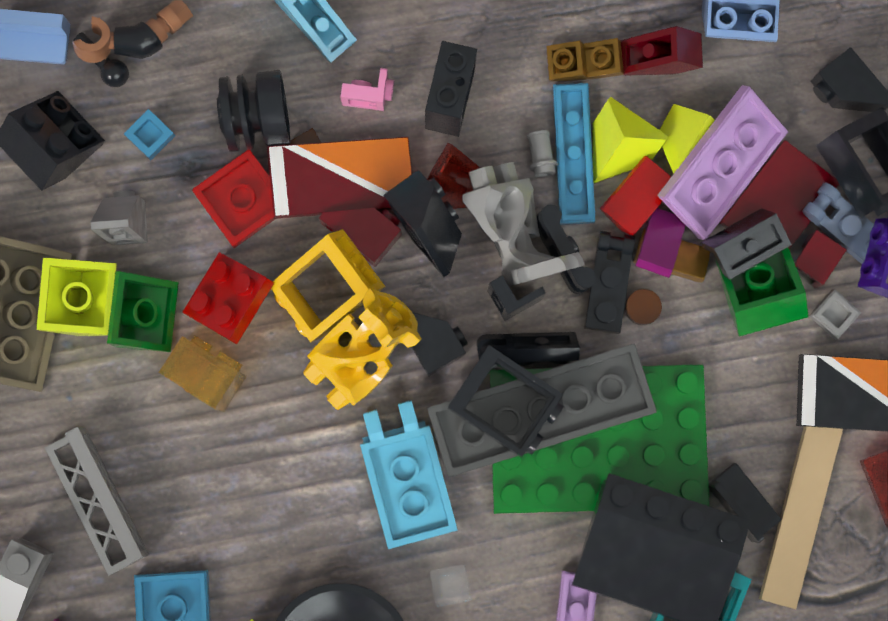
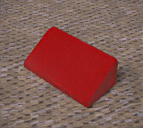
[599,156,671,235]

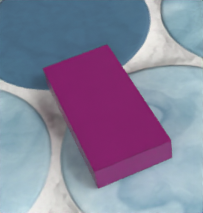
[635,208,685,278]

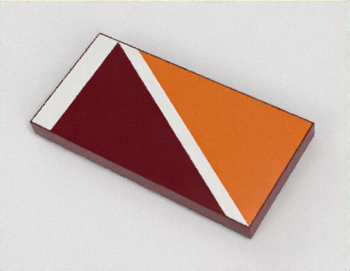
[267,137,412,219]

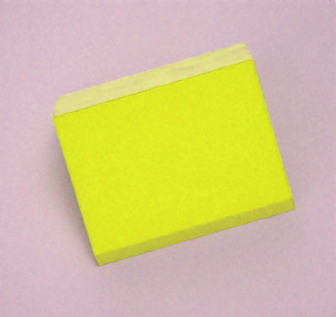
[37,258,117,336]

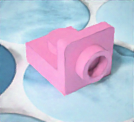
[341,68,394,111]

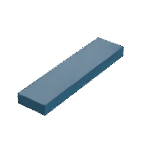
[552,83,596,225]

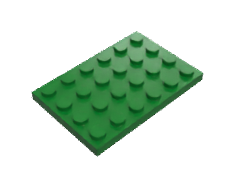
[489,365,710,514]

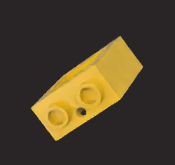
[271,229,386,343]

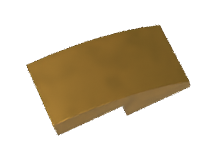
[546,38,624,81]

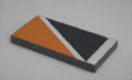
[796,354,888,432]

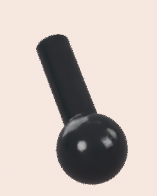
[73,32,129,87]

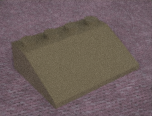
[0,236,72,392]

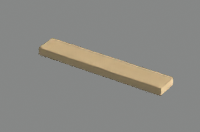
[759,427,843,610]

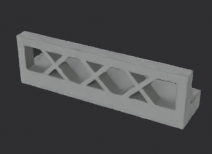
[44,427,149,576]

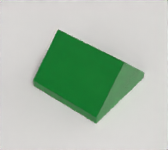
[107,271,179,352]

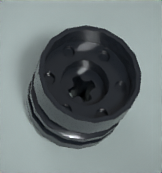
[217,70,291,152]

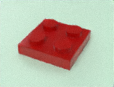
[192,150,275,248]
[182,252,274,344]

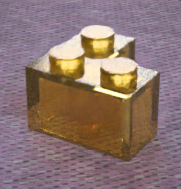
[158,335,247,412]

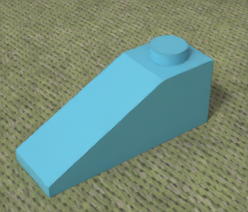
[274,0,357,63]

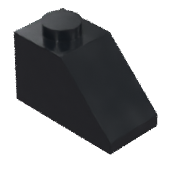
[810,47,888,112]
[412,312,468,377]

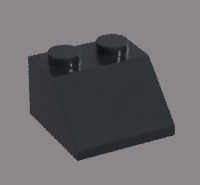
[383,170,462,277]

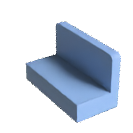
[0,9,71,65]

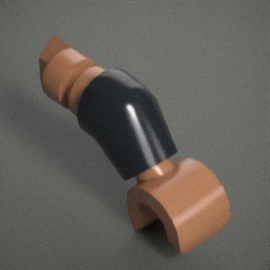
[72,0,193,63]

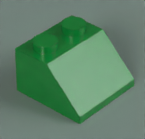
[716,247,809,337]

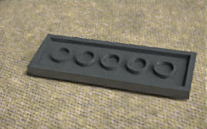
[427,343,657,478]

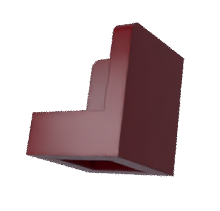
[794,230,847,288]

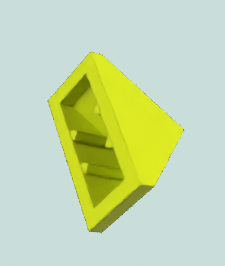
[592,97,669,184]
[659,104,715,174]

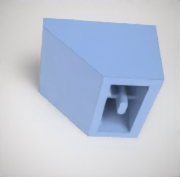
[702,0,780,42]

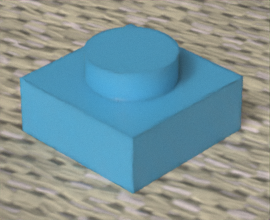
[124,109,176,160]

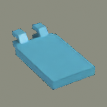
[360,400,458,549]

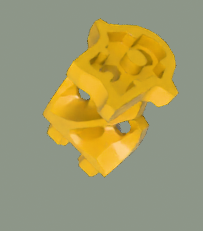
[303,287,422,410]

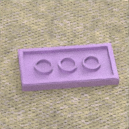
[657,85,788,240]

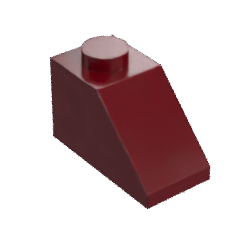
[620,26,703,76]
[319,207,402,267]

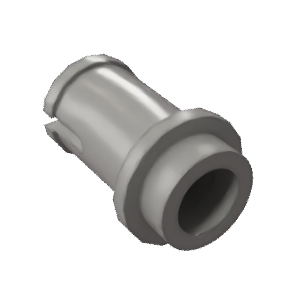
[527,130,558,177]

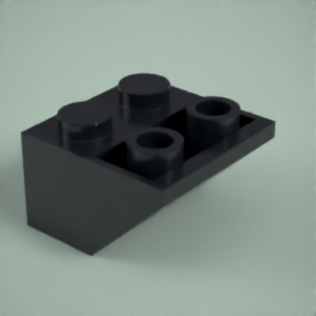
[0,91,105,191]

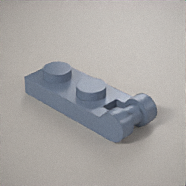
[802,183,874,264]

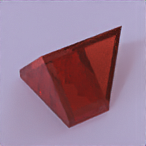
[427,143,481,209]

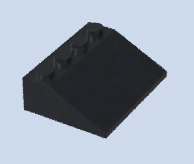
[572,473,751,621]

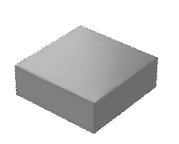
[809,289,861,340]

